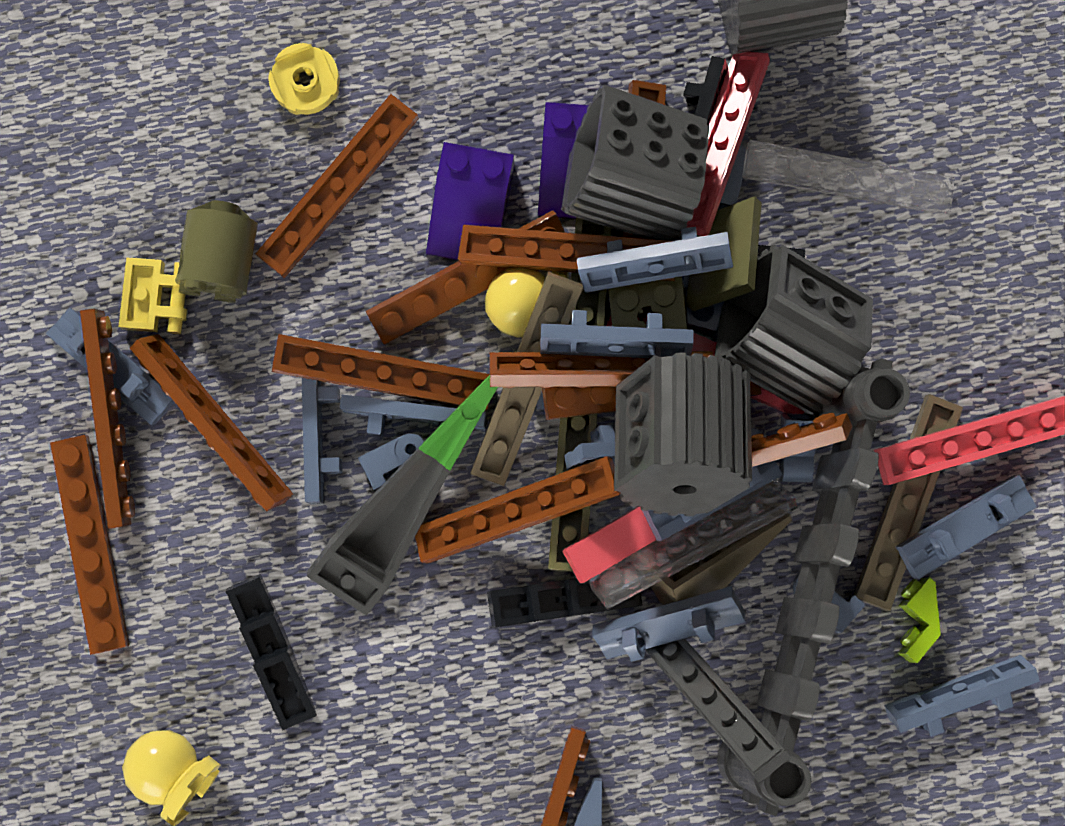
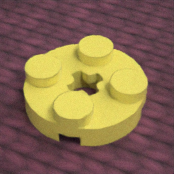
[268,43,340,115]

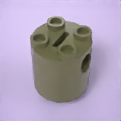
[175,200,258,303]

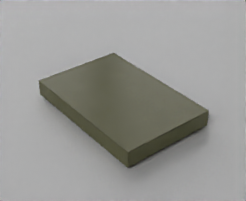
[686,196,762,311]

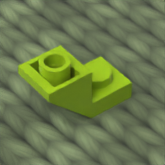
[898,577,941,663]

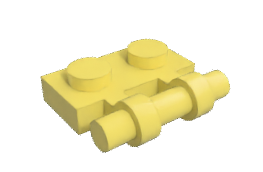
[118,257,187,334]

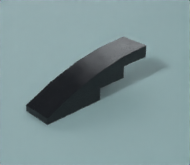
[487,569,643,628]
[226,574,317,730]

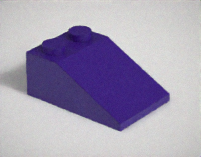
[538,102,589,219]
[426,142,515,260]

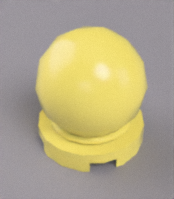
[484,268,568,338]
[122,730,221,826]

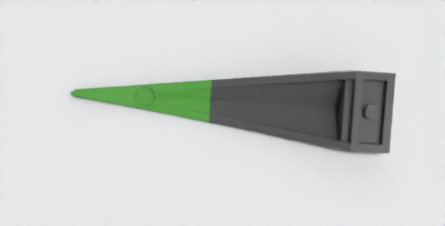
[307,375,498,616]

